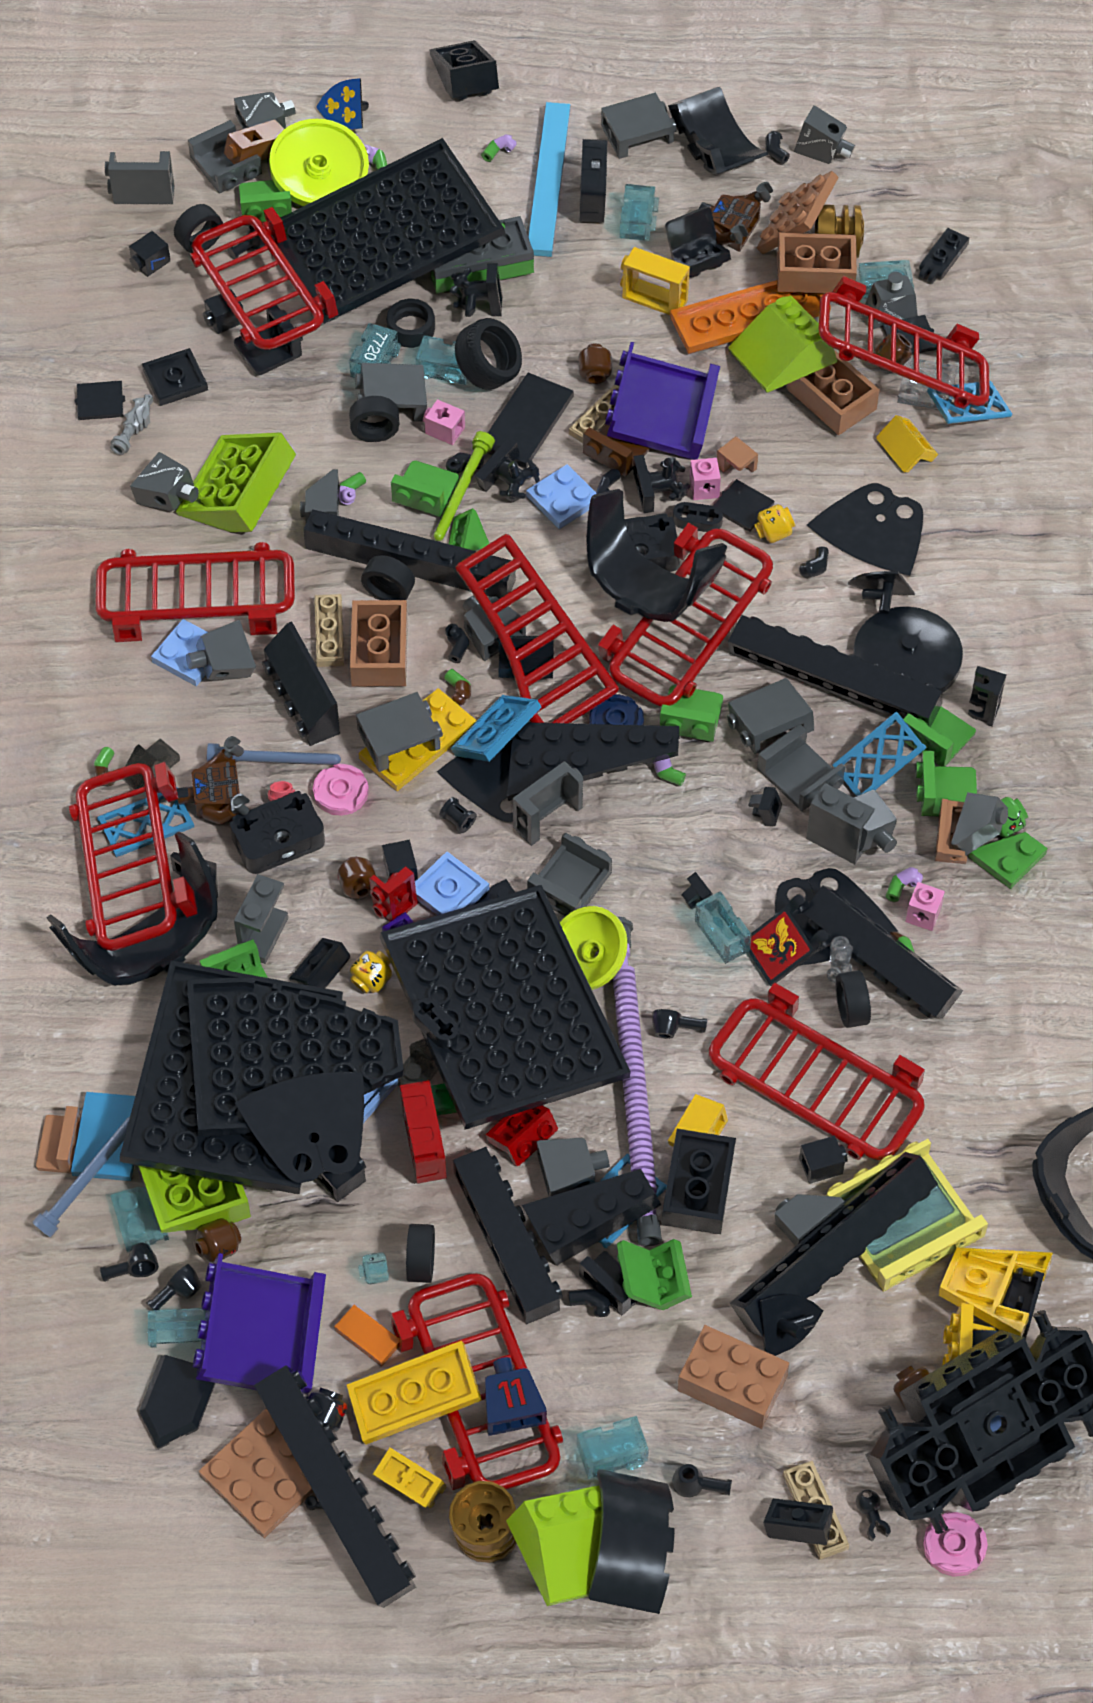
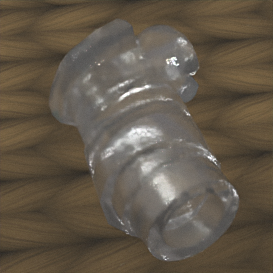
[827,936,853,983]

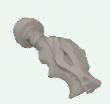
[110,394,153,455]

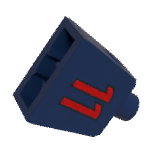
[485,1357,547,1436]

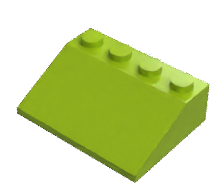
[728,295,837,393]
[176,432,296,532]
[138,1165,251,1233]
[506,1485,601,1606]

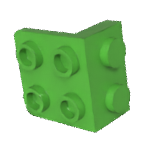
[239,180,292,222]
[391,461,459,517]
[660,685,723,742]
[915,751,977,816]
[200,939,268,978]
[617,1239,692,1310]

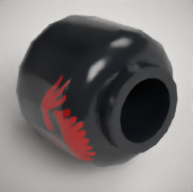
[309,1387,347,1432]

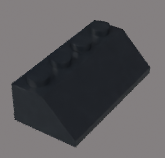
[262,621,340,746]

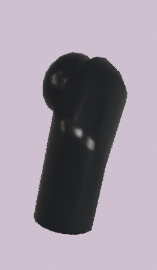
[765,131,790,164]
[446,452,484,473]
[596,469,621,494]
[799,546,829,578]
[445,624,469,664]
[569,1289,611,1317]

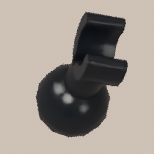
[856,1490,891,1541]

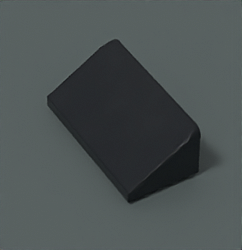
[289,938,351,988]
[763,1498,833,1545]

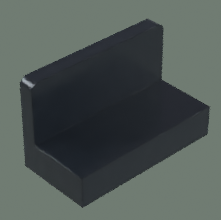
[498,636,554,678]
[579,1251,638,1316]

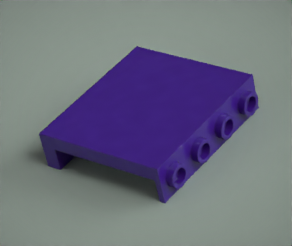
[605,342,720,460]
[193,1253,326,1395]

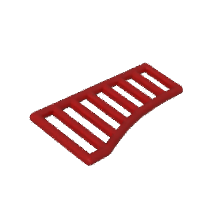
[456,534,619,723]

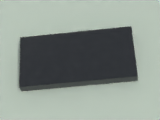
[487,372,574,468]

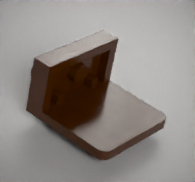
[583,425,651,477]

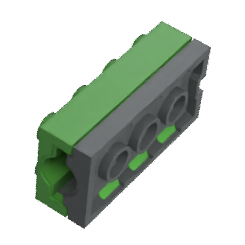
[431,216,534,293]

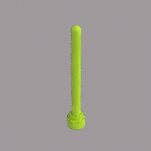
[434,431,495,541]

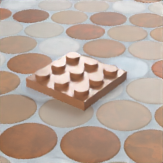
[756,171,839,254]
[199,1408,314,1539]

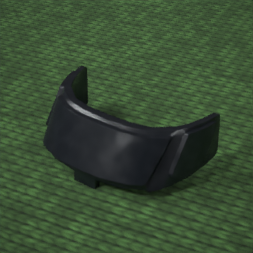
[586,489,727,622]
[46,831,218,986]
[1032,1107,1093,1260]

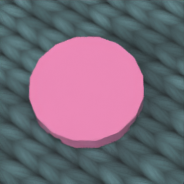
[313,764,369,816]
[923,1512,988,1577]

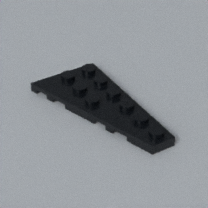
[507,722,680,801]

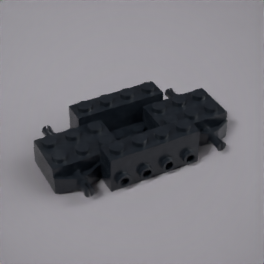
[865,1310,1093,1534]

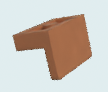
[36,1106,81,1173]

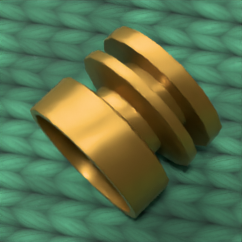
[815,204,864,258]
[449,1481,517,1563]

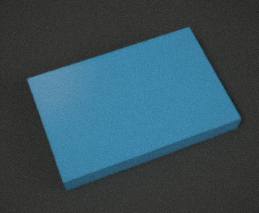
[451,695,542,762]
[71,1092,135,1181]

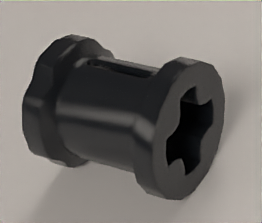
[439,797,477,833]

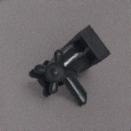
[450,263,503,317]

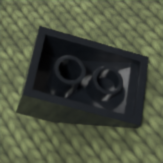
[429,40,499,100]
[662,1129,736,1234]

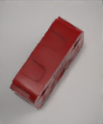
[400,1080,447,1184]

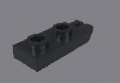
[919,228,970,284]

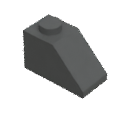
[300,469,339,522]
[951,792,1008,856]
[775,1194,844,1246]

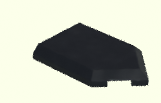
[139,1355,216,1449]

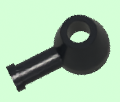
[228,221,265,259]
[652,1009,707,1039]
[100,1243,159,1282]
[146,1264,202,1314]
[672,1464,732,1498]

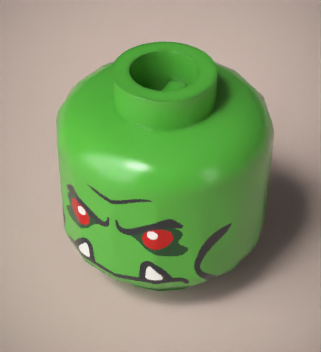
[999,797,1028,838]

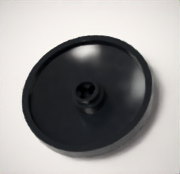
[853,607,963,693]

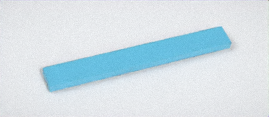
[528,102,570,257]

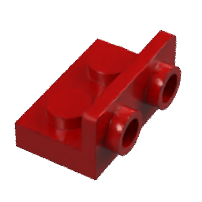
[369,866,418,922]
[485,1105,558,1166]

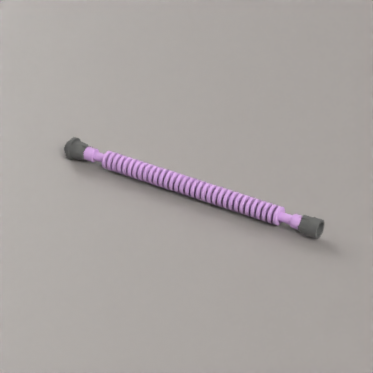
[613,917,662,1246]

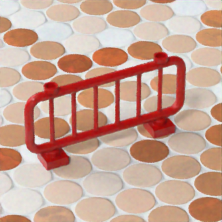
[190,207,339,350]
[819,276,990,408]
[598,523,773,707]
[95,542,295,642]
[69,762,198,951]
[709,982,925,1161]
[391,1273,563,1490]

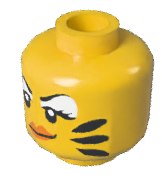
[350,951,393,994]

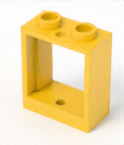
[620,247,690,315]

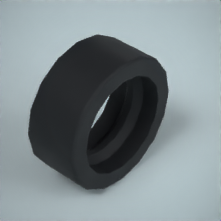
[174,204,223,253]
[386,298,435,348]
[349,395,400,442]
[361,555,415,600]
[836,970,871,1028]
[406,1224,435,1283]

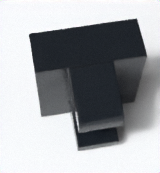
[748,787,782,826]
[681,872,718,909]

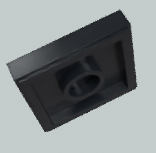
[142,348,208,406]

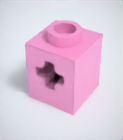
[423,399,465,445]
[689,458,721,500]
[905,882,945,931]

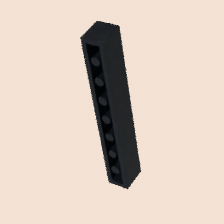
[303,509,516,599]
[728,615,943,728]
[730,1152,938,1337]
[254,1365,416,1608]

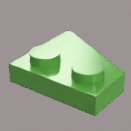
[968,832,1048,889]

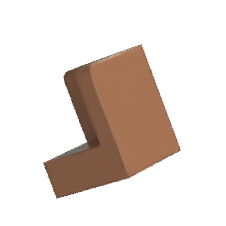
[717,436,758,473]

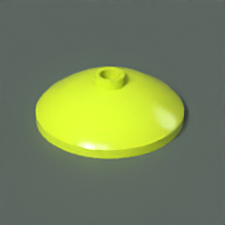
[560,906,627,990]

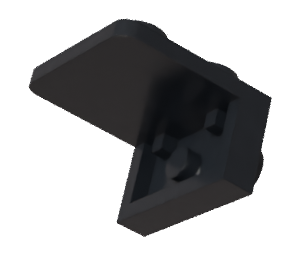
[665,206,731,277]
[234,305,303,375]

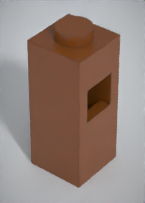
[224,119,284,164]

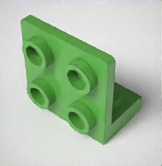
[903,706,976,767]

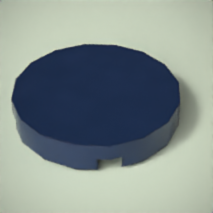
[589,694,644,725]

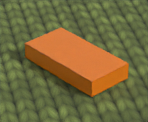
[334,1304,400,1367]

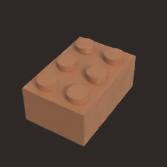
[777,233,857,293]
[786,350,880,435]
[350,600,408,686]
[677,1325,790,1429]

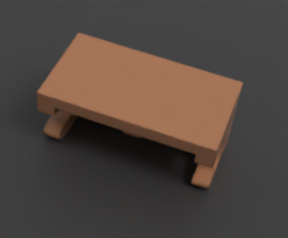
[935,799,967,864]

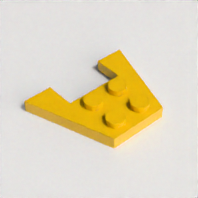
[939,1247,1053,1337]

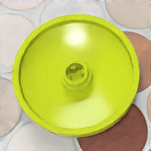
[269,119,369,206]

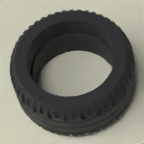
[455,318,522,390]

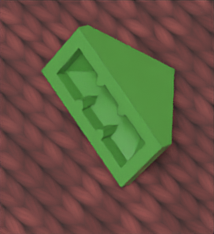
[448,508,489,551]

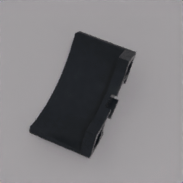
[668,87,768,174]
[587,1469,675,1614]

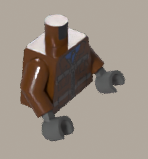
[699,182,773,252]
[177,736,250,825]

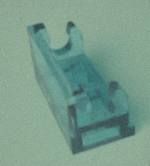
[148,1308,206,1348]

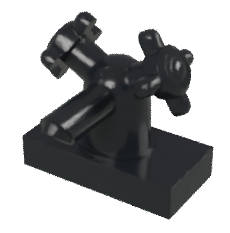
[475,437,540,502]
[633,455,690,513]

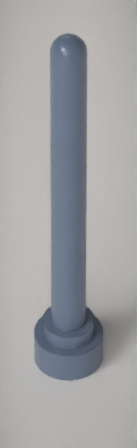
[207,743,341,765]
[32,1117,130,1238]

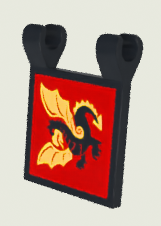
[742,894,834,986]

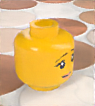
[754,504,796,543]

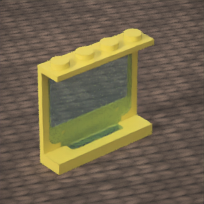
[826,1139,988,1292]

